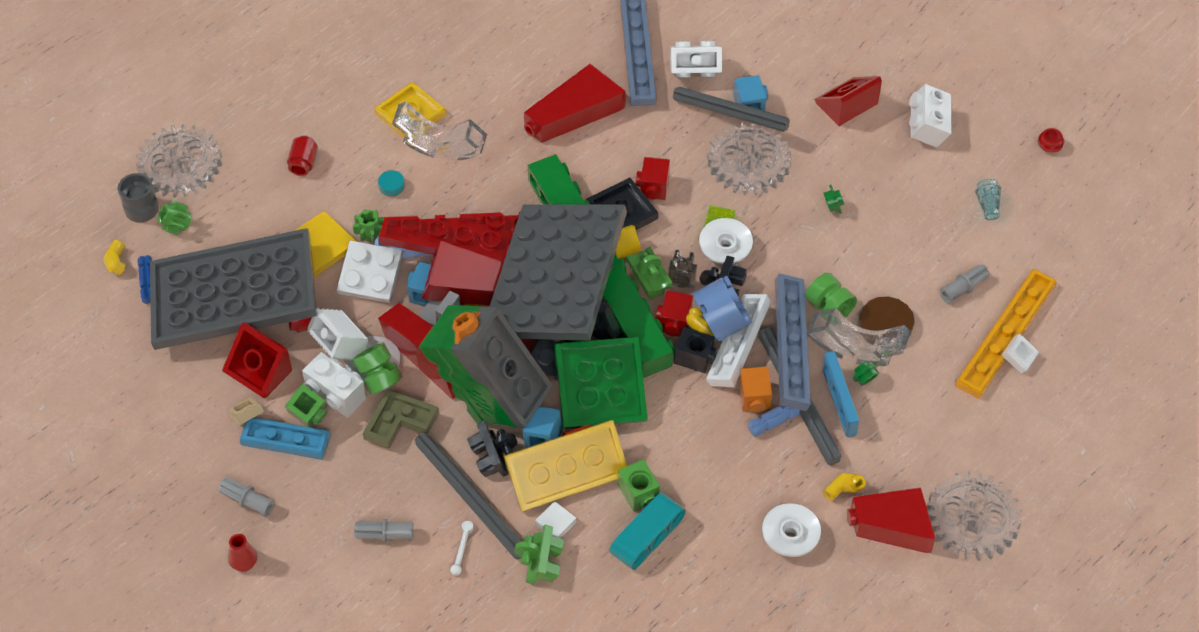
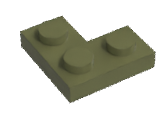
[363,389,439,448]

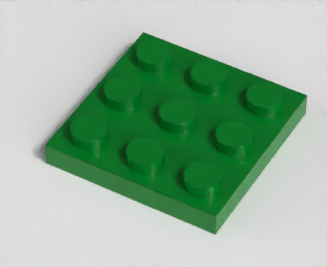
[554,337,648,429]

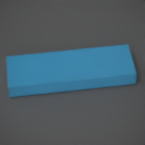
[822,351,859,437]
[240,418,331,460]

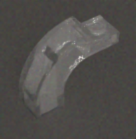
[392,101,487,161]
[807,308,911,366]

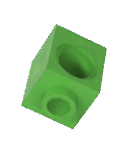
[618,459,660,512]

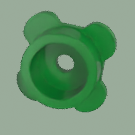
[823,185,844,214]

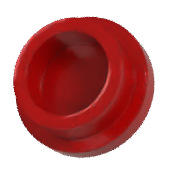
[1038,128,1064,153]

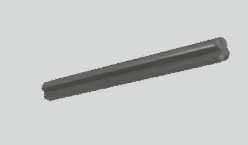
[758,327,841,465]
[415,432,523,560]

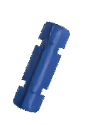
[138,255,152,304]

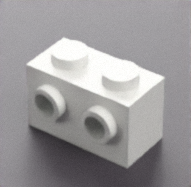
[670,41,722,77]
[909,84,951,148]
[302,352,366,418]

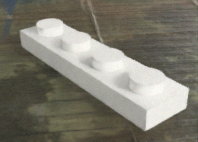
[706,294,771,387]

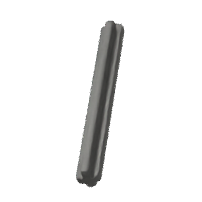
[673,87,790,132]

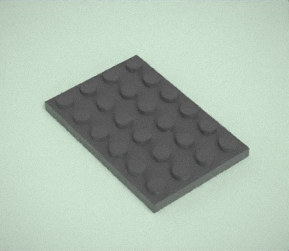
[489,204,627,340]
[150,228,317,350]

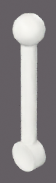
[450,521,473,576]

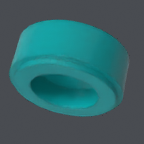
[378,170,405,196]

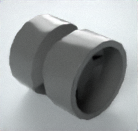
[118,173,159,222]

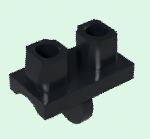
[699,255,747,297]
[467,421,518,477]

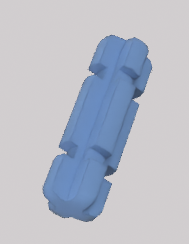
[748,406,800,436]

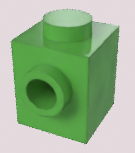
[285,384,327,427]

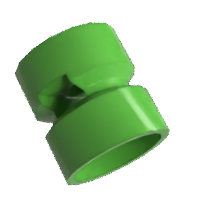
[805,272,857,324]
[352,342,403,394]

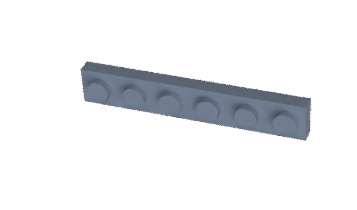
[620,0,656,106]
[775,273,811,411]

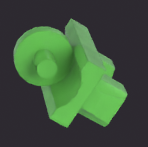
[626,247,672,299]
[514,524,564,585]

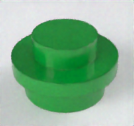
[852,361,879,386]

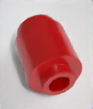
[287,136,318,176]

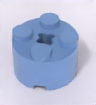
[692,276,752,342]

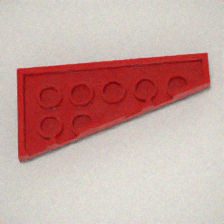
[378,212,520,263]

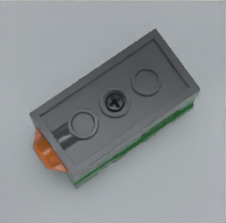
[419,305,553,428]

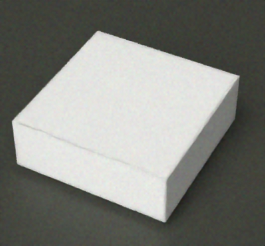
[1002,334,1039,374]
[535,501,576,538]

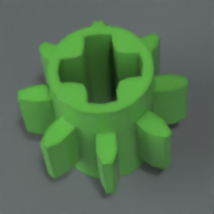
[158,200,191,235]
[352,209,384,242]

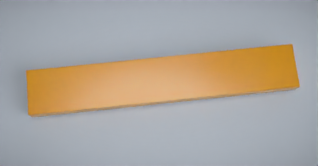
[955,268,1057,399]

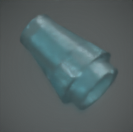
[975,179,1001,220]

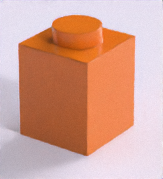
[739,367,772,413]

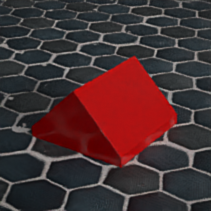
[814,76,882,126]
[222,322,292,398]

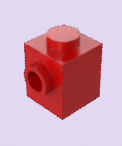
[635,157,670,200]
[655,290,693,336]

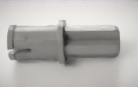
[939,265,990,304]
[218,477,275,517]
[354,519,413,542]

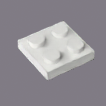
[337,241,403,303]

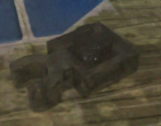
[668,250,697,289]

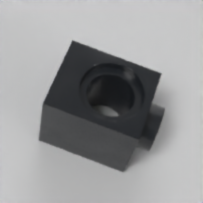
[674,327,718,374]

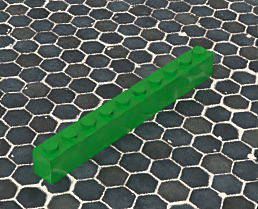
[528,154,674,378]

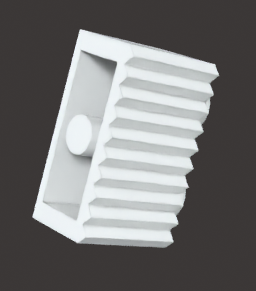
[308,307,368,360]

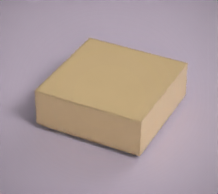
[227,397,264,425]

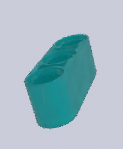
[609,492,686,570]

